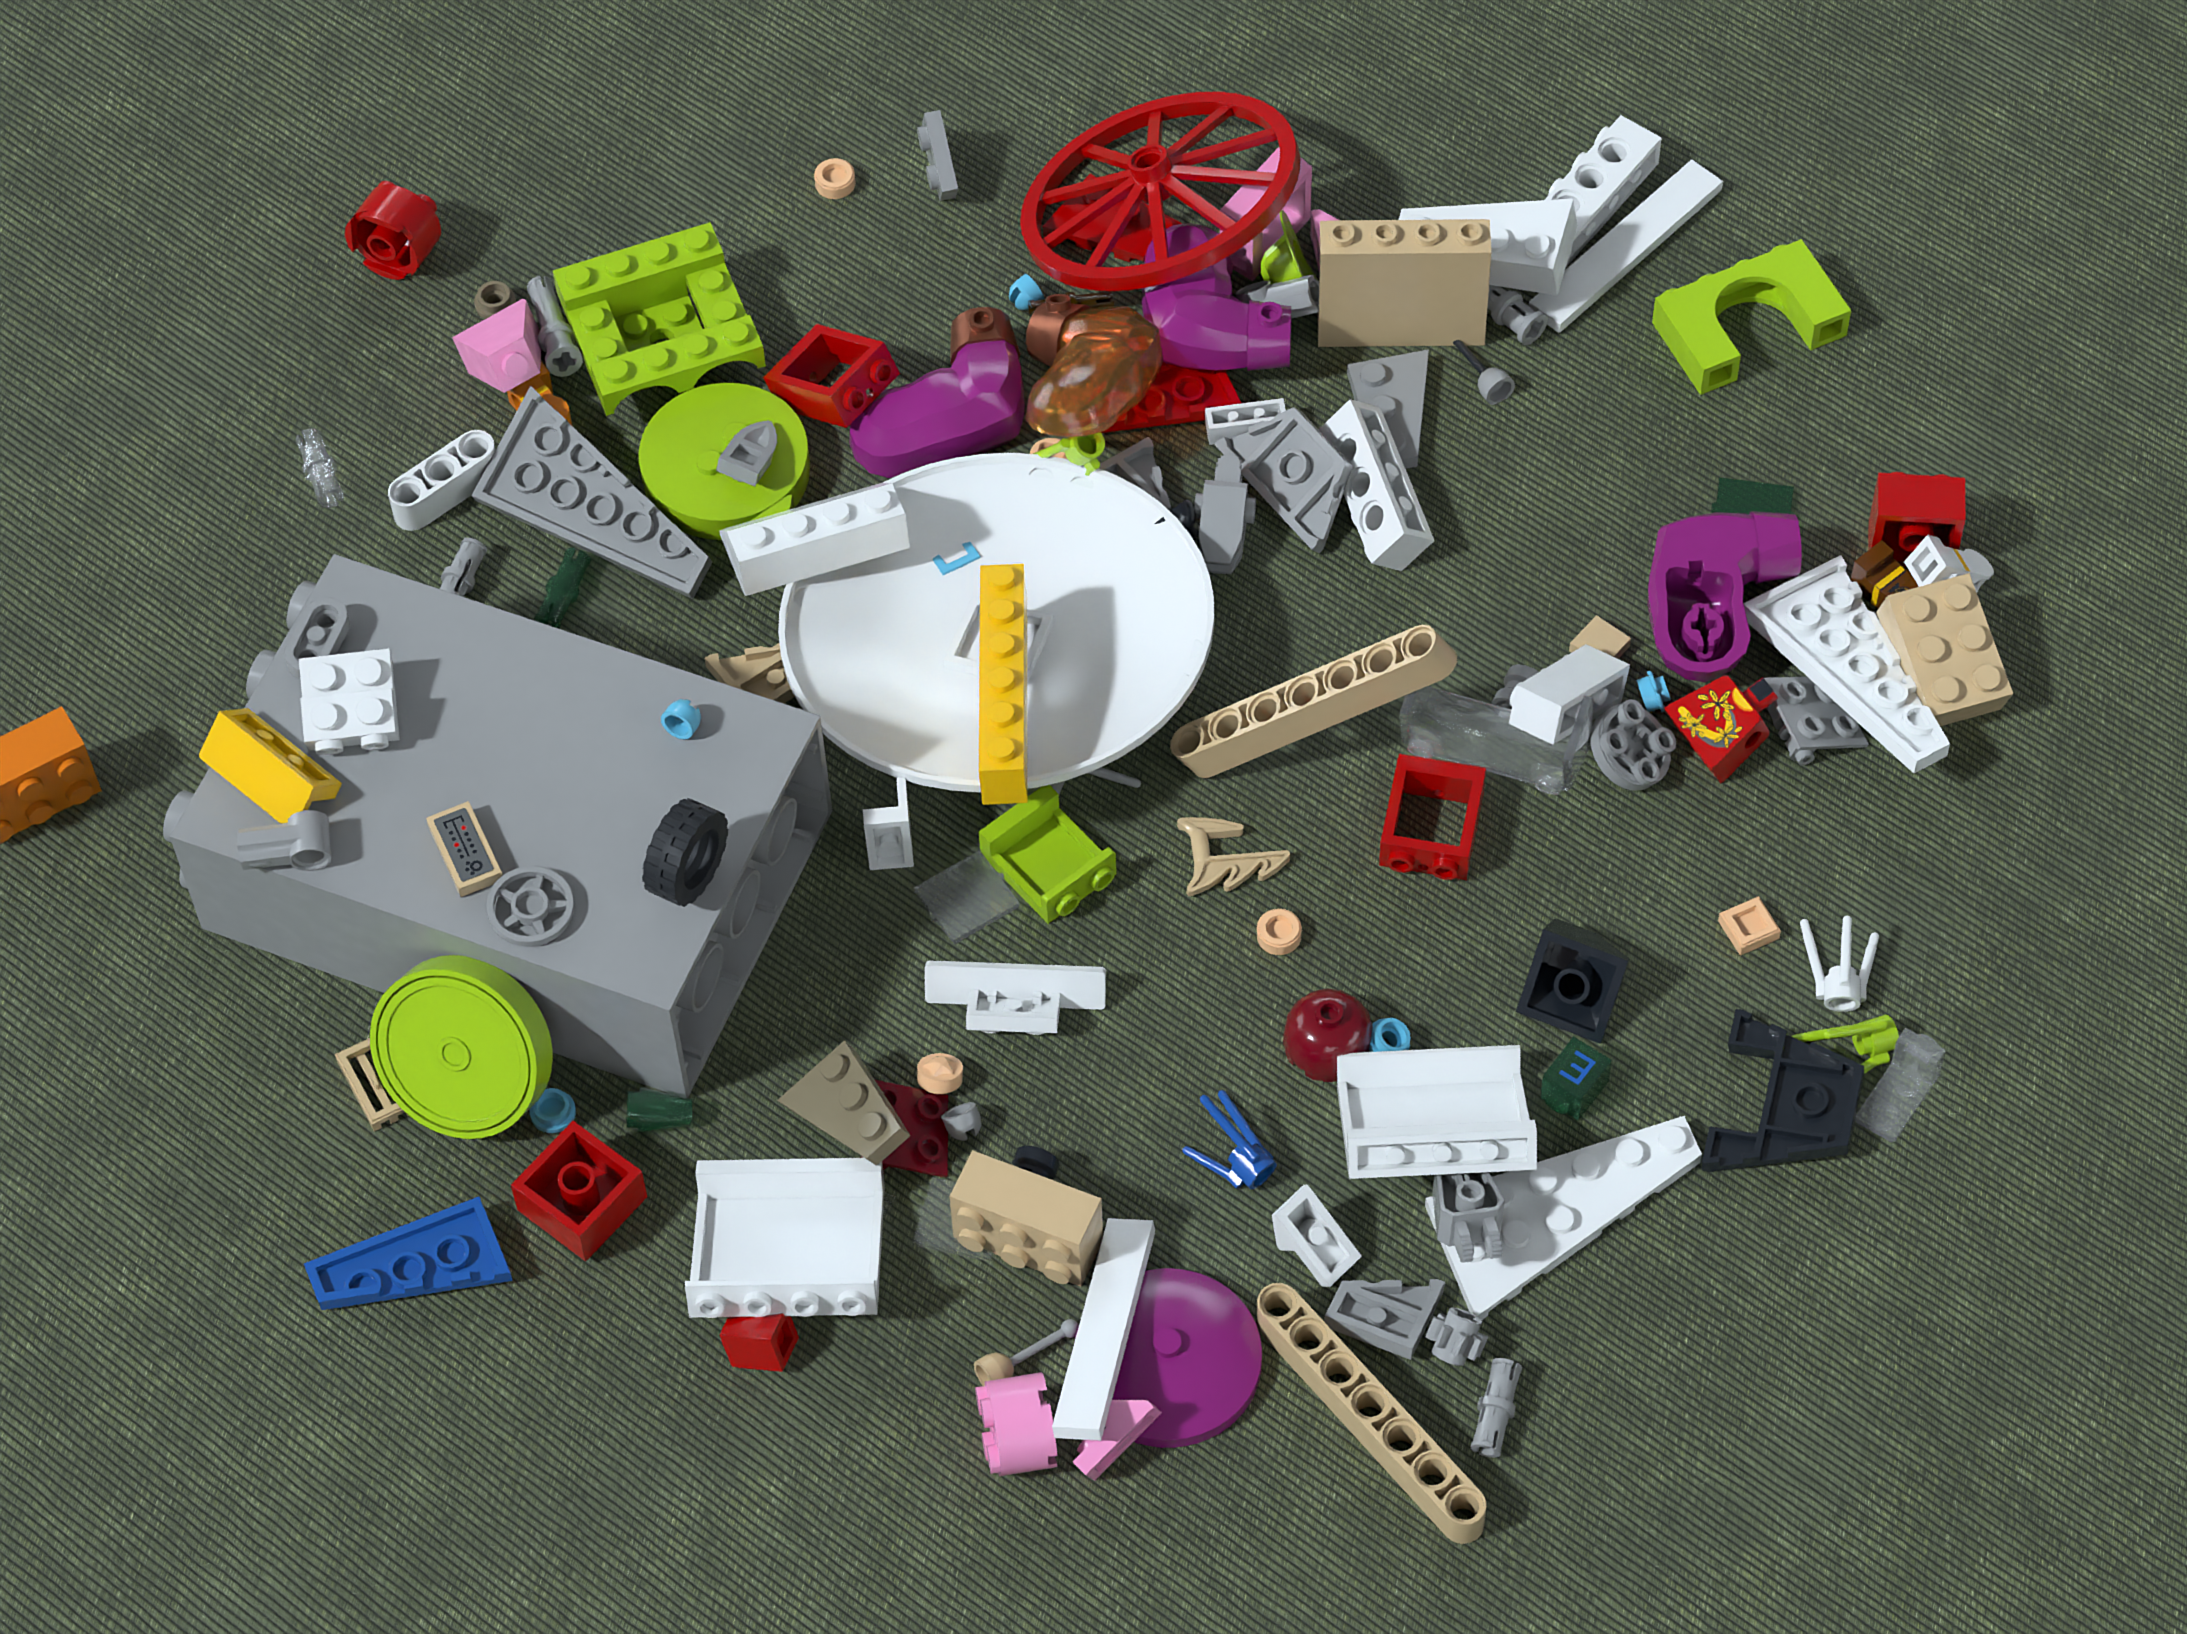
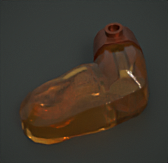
[1025,294,1163,437]

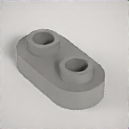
[284,597,350,679]

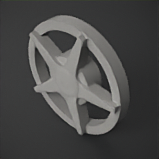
[486,866,574,946]

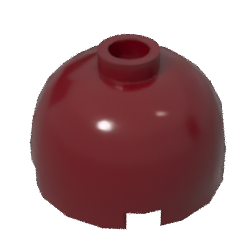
[1283,988,1373,1082]

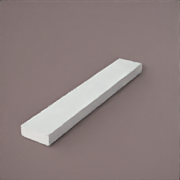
[1529,160,1723,333]
[1052,1218,1155,1441]

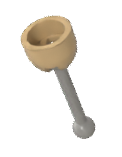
[973,1319,1079,1386]

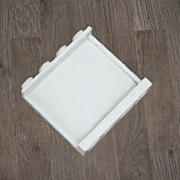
[1337,1045,1537,1179]
[685,1158,885,1318]

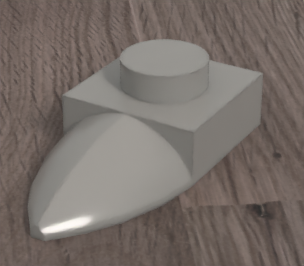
[716,420,777,487]

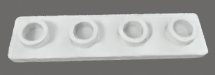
[925,961,1106,1035]

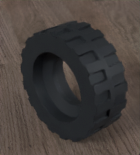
[642,798,729,907]

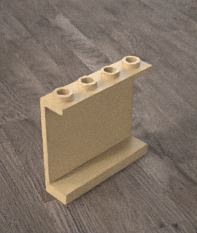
[1317,219,1491,347]

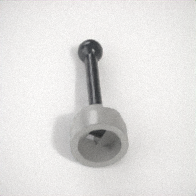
[1453,340,1515,405]

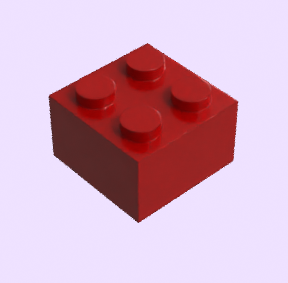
[1868,472,1966,567]
[511,1121,648,1262]

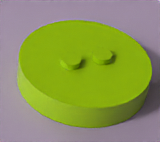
[639,383,810,540]
[370,955,553,1139]

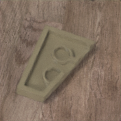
[777,1041,911,1166]

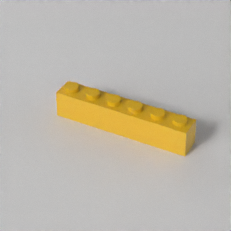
[979,564,1028,805]

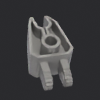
[1194,453,1256,575]
[1432,1172,1505,1263]

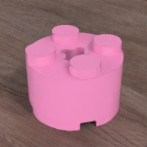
[975,1372,1057,1476]

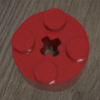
[345,180,441,280]

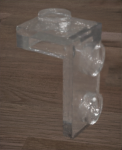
[1855,1028,1946,1142]

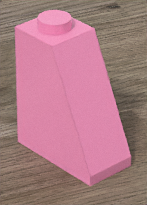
[452,299,542,393]

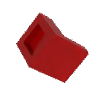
[719,1313,799,1372]

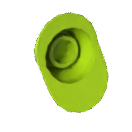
[1261,210,1318,284]

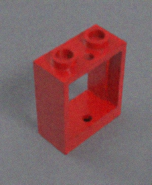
[763,324,900,428]
[1379,754,1486,880]

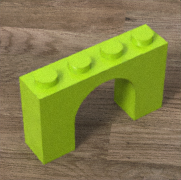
[1652,239,1851,395]

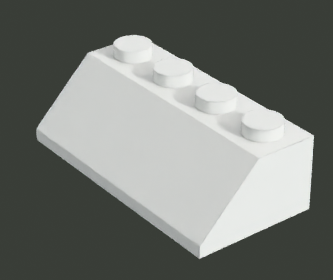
[720,482,910,596]

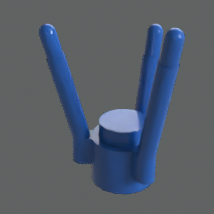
[1182,1090,1277,1190]

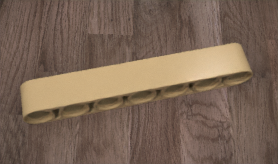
[1170,625,1457,778]
[1257,1283,1486,1544]

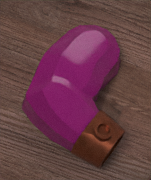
[849,307,1024,478]

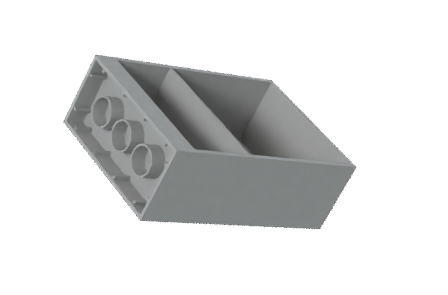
[163,554,833,1100]

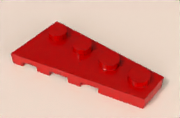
[1042,174,1182,262]
[1056,360,1241,435]

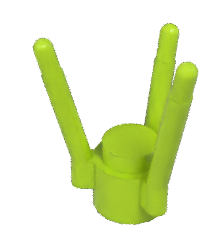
[1033,424,1105,476]
[1791,1014,1900,1074]

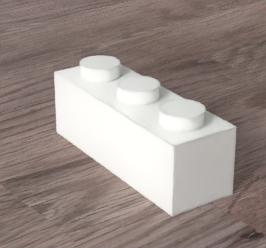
[1205,398,1286,445]

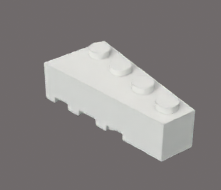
[1398,199,1577,295]

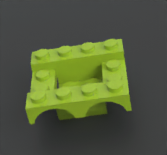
[552,222,766,416]

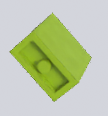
[979,785,1116,924]

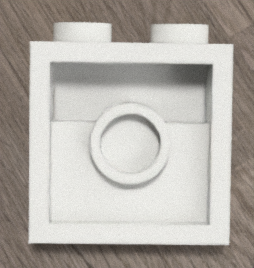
[299,648,400,755]

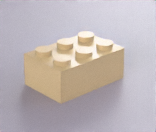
[1876,573,2013,726]
[949,1150,1103,1287]

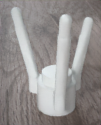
[1800,915,1879,1012]

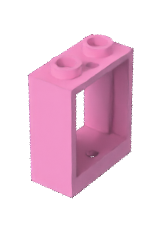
[1220,147,1312,281]

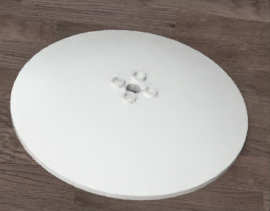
[778,453,1215,792]

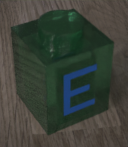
[1540,1036,1612,1121]

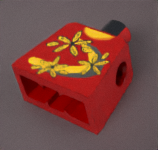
[1664,675,1778,784]

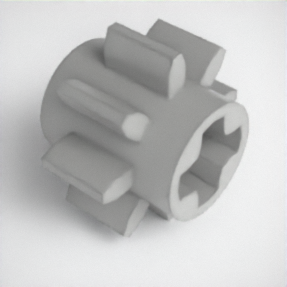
[1425,1307,1488,1366]

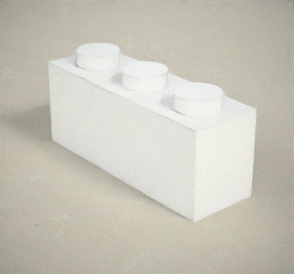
[1509,644,1630,745]

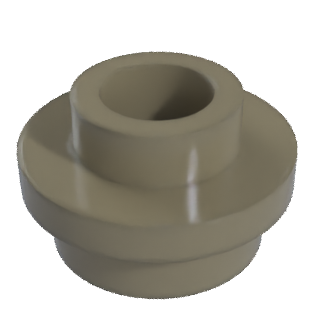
[474,281,516,319]

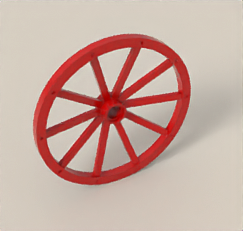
[1020,92,1301,291]

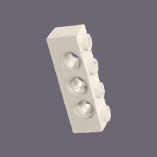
[1545,115,1661,267]
[1319,399,1434,571]

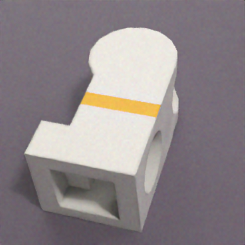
[1904,535,1994,593]

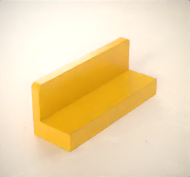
[199,708,342,823]

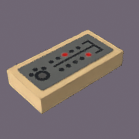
[426,801,503,897]

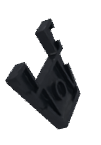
[1702,1009,1864,1172]

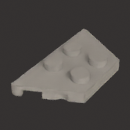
[1214,407,1353,554]

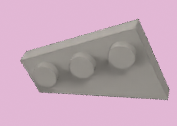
[1347,350,1429,469]

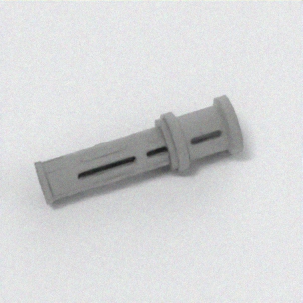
[527,276,583,377]
[1487,285,1548,345]

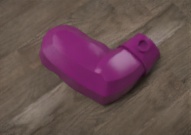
[1141,223,1291,371]
[1647,511,1802,682]

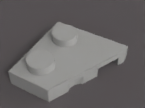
[1324,1279,1445,1360]

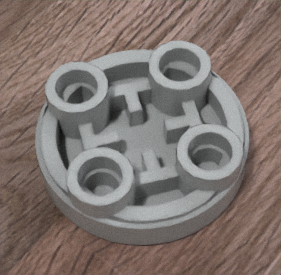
[1590,699,1676,791]

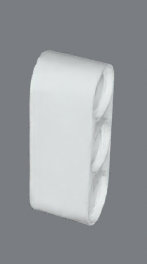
[388,430,496,531]

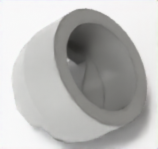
[941,1102,981,1141]

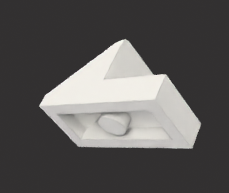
[1272,1185,1362,1287]

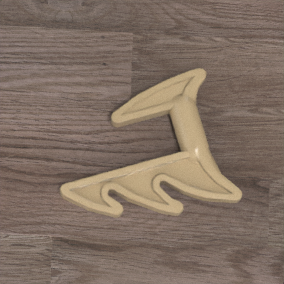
[1177,817,1290,896]

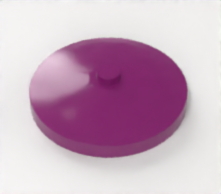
[1074,1268,1262,1448]

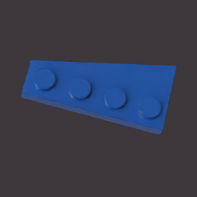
[304,1197,513,1310]

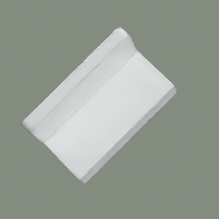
[863,777,914,870]

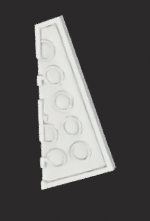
[1743,555,1950,773]
[1425,1116,1702,1320]

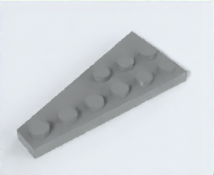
[471,386,712,599]

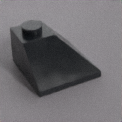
[1516,918,1630,1044]

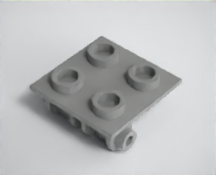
[1764,676,1869,765]

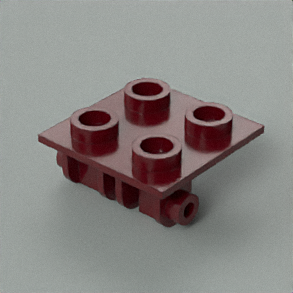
[861,1080,948,1178]

